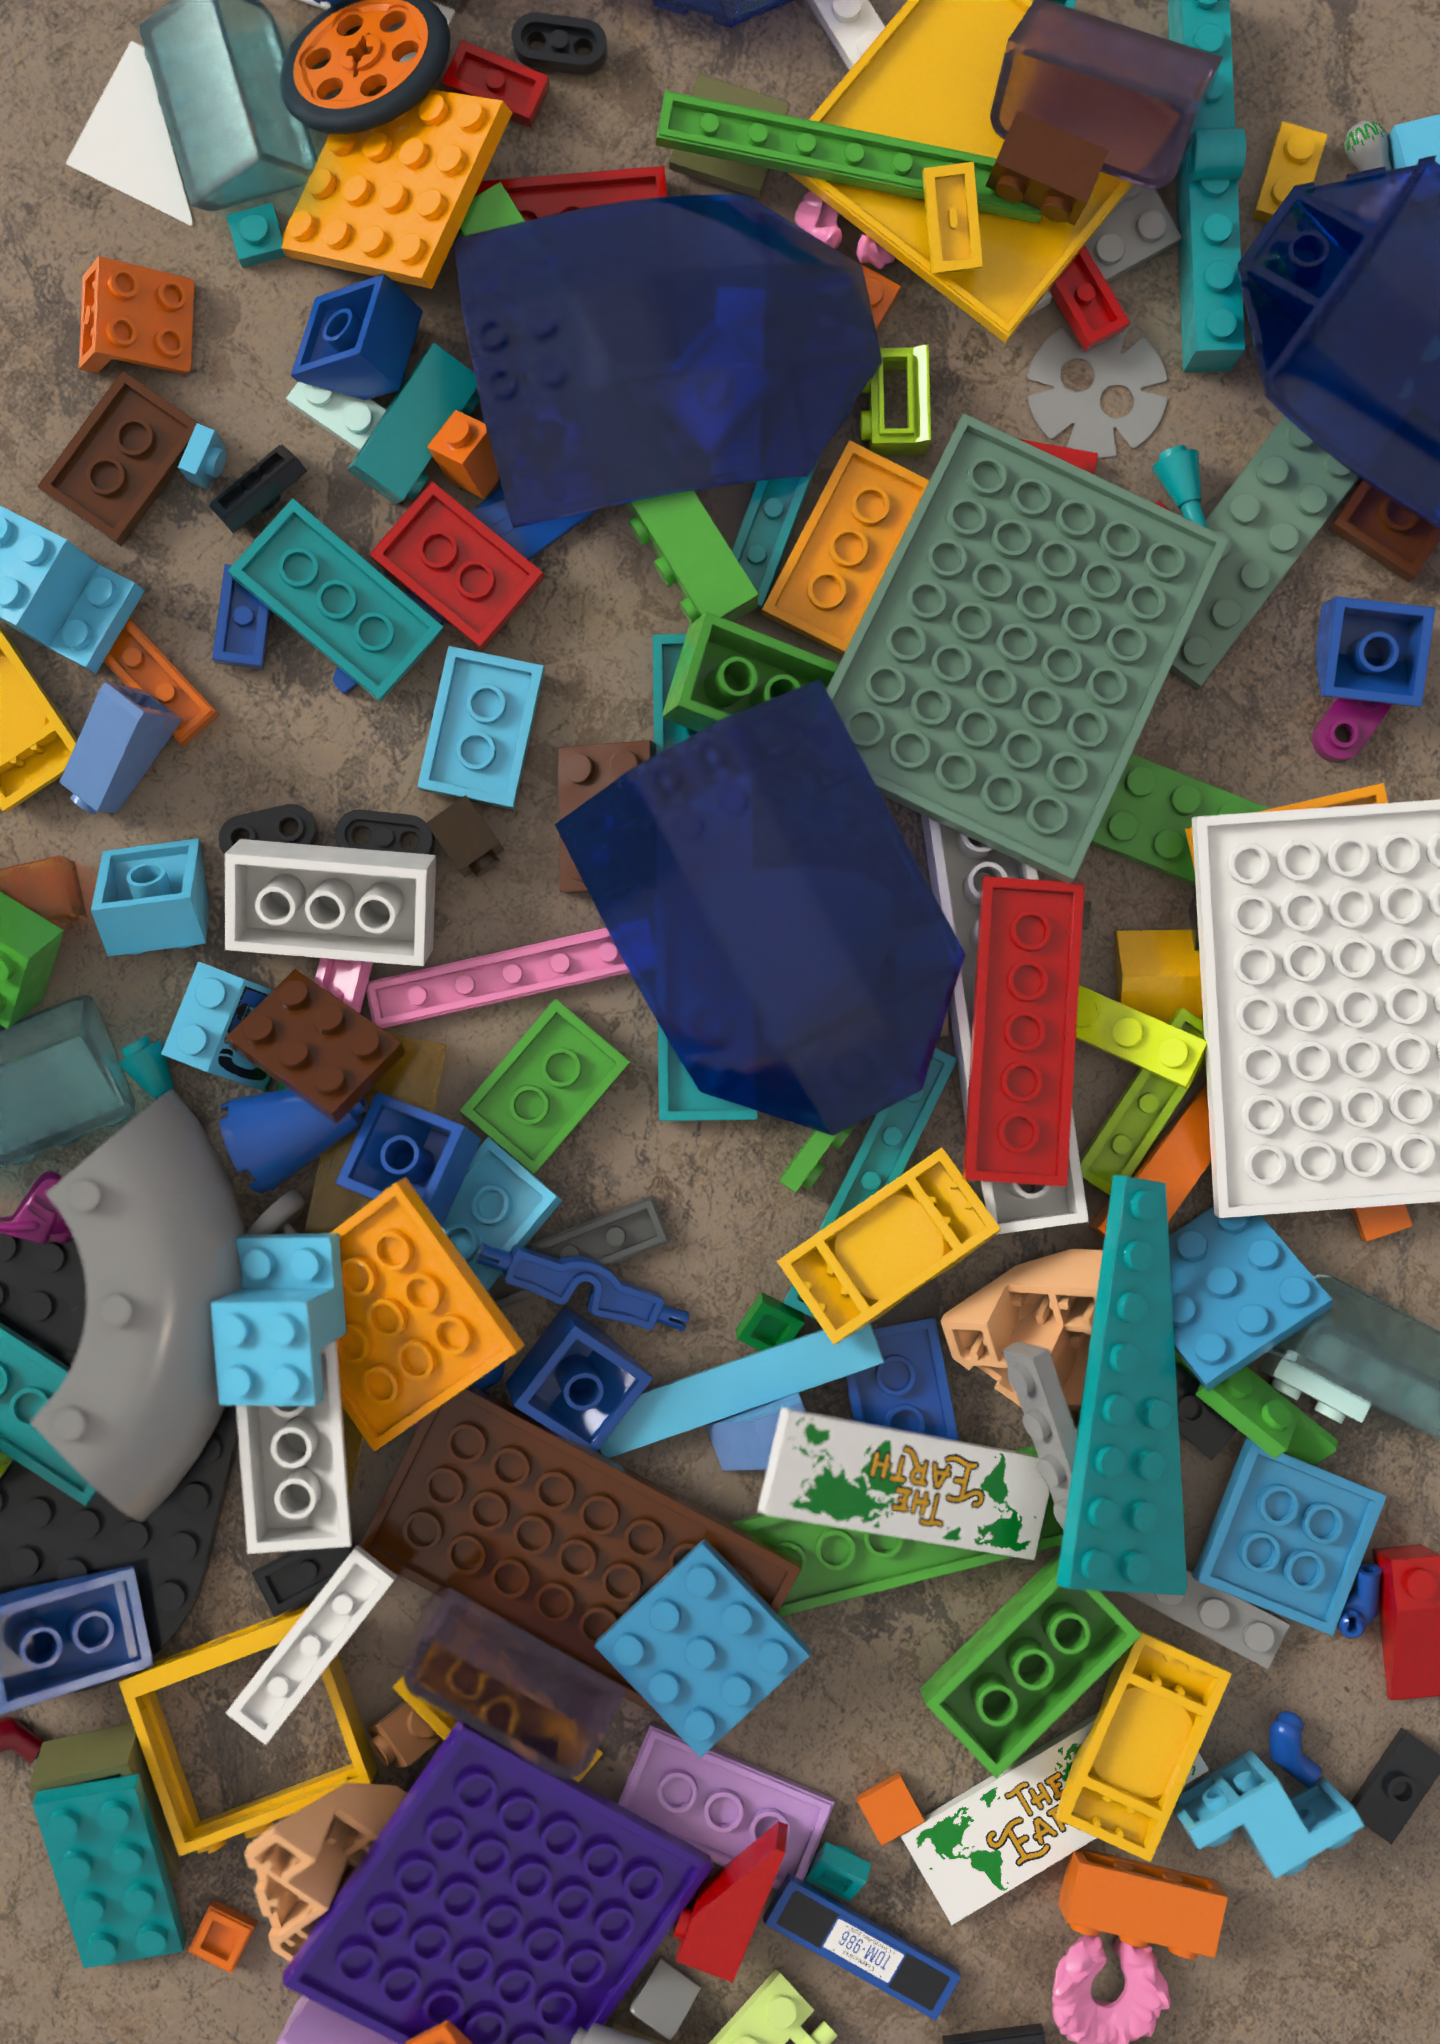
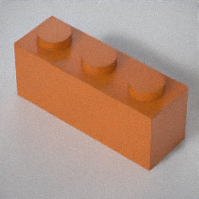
[1058,1848,1228,1959]

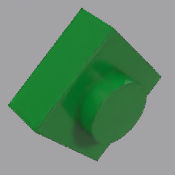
[736,1292,805,1351]

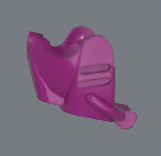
[0,1171,73,1244]

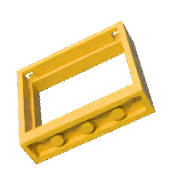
[119,1602,379,1857]

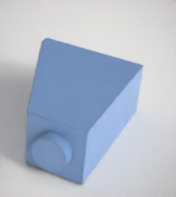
[59,682,183,815]
[705,1393,806,1471]

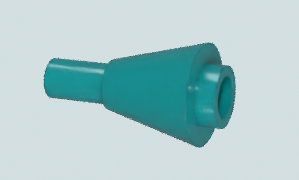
[1152,445,1208,528]
[117,1035,174,1100]

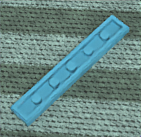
[600,1324,884,1458]

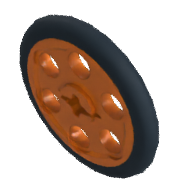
[280,0,450,135]

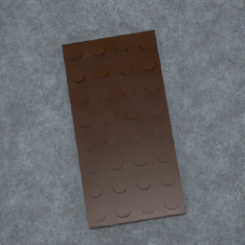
[359,1385,803,1718]

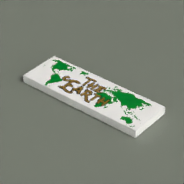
[758,1407,1050,1560]
[900,1712,1209,1925]

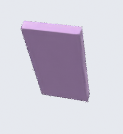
[617,1721,835,1890]

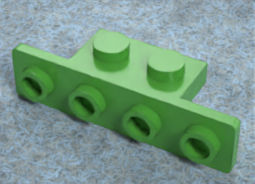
[1175,1350,1339,1466]

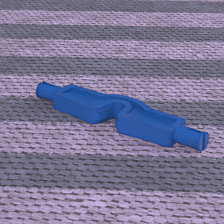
[475,1243,689,1332]

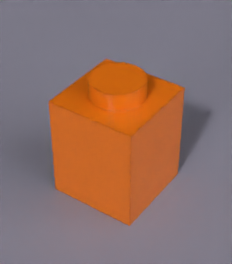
[427,410,512,499]

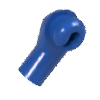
[1269,1711,1322,1788]

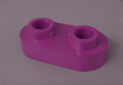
[1312,698,1392,763]

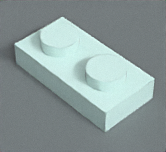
[286,382,386,452]
[1260,1353,1371,1424]

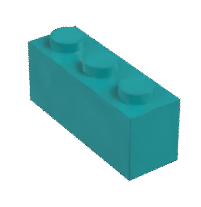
[347,343,483,505]

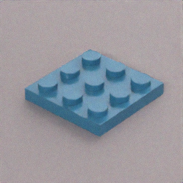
[1169,1206,1333,1391]
[1192,1438,1387,1636]
[594,1538,811,1758]

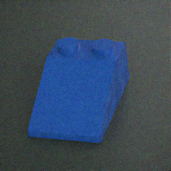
[0,1566,154,1715]

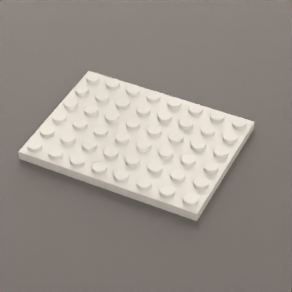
[1192,799,1440,1218]

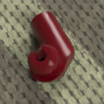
[0,1717,45,1764]

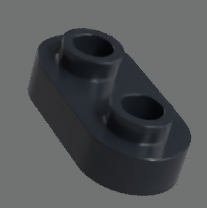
[512,12,608,75]
[218,804,318,855]
[335,810,435,855]

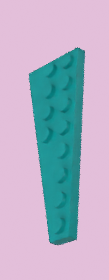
[1056,1175,1187,1595]

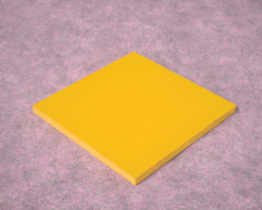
[787,0,1184,344]

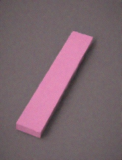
[366,918,657,1029]

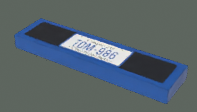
[763,1873,961,2021]

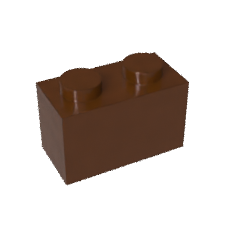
[985,110,1109,226]

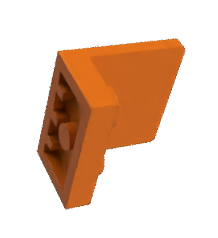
[79,256,194,375]

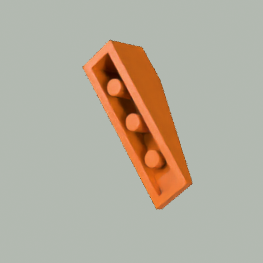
[1088,1080,1211,1239]

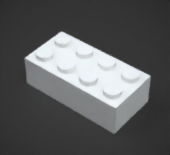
[225,839,436,966]

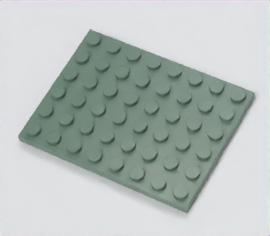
[796,413,1229,884]

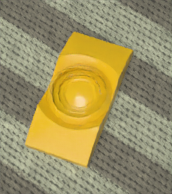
[0,624,78,813]
[777,1147,1001,1346]
[1056,1629,1232,1862]

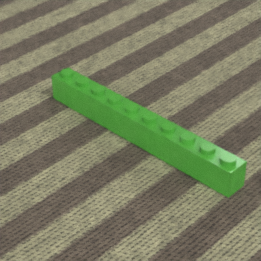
[453,182,759,625]

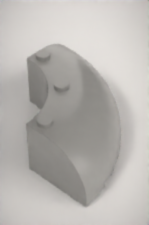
[30,1089,245,1522]

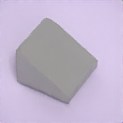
[630,1956,701,2041]

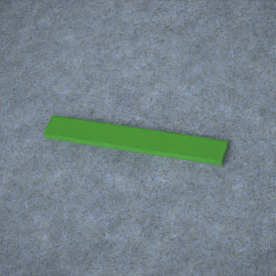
[656,90,1042,223]

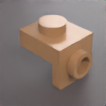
[367,1701,442,1769]

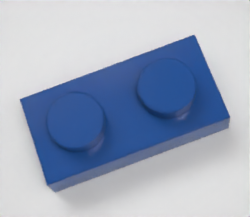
[212,564,271,670]

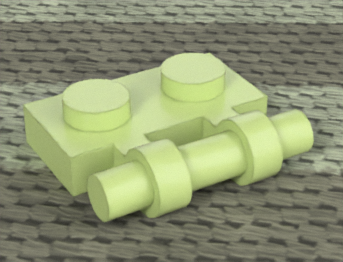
[709,1969,838,2044]

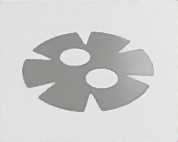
[1027,327,1167,458]

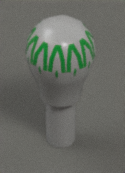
[1344,120,1402,215]

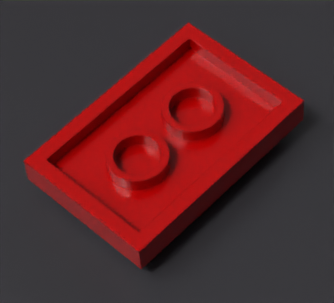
[369,481,545,651]

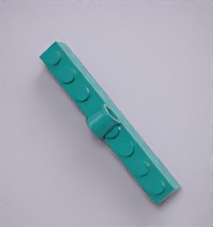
[1168,0,1246,372]

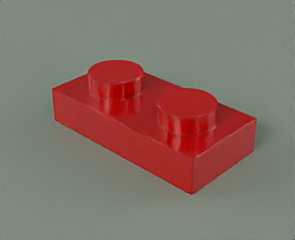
[442,40,550,128]
[1049,246,1130,352]

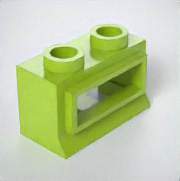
[859,344,931,457]

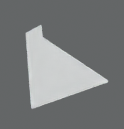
[66,41,193,226]

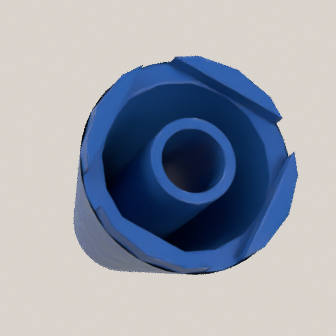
[219,1089,368,1194]

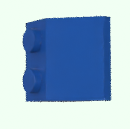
[291,274,423,400]
[1315,596,1435,708]
[335,1092,481,1227]
[505,1305,653,1452]

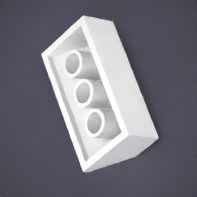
[236,1340,352,1554]

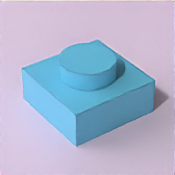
[178,423,227,490]

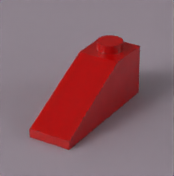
[1372,1544,1440,1700]
[672,1821,788,1983]

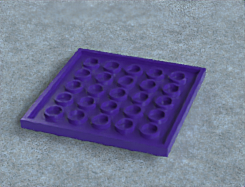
[283,1717,713,2044]

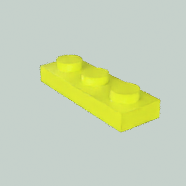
[1076,985,1207,1089]

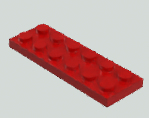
[963,876,1085,1187]

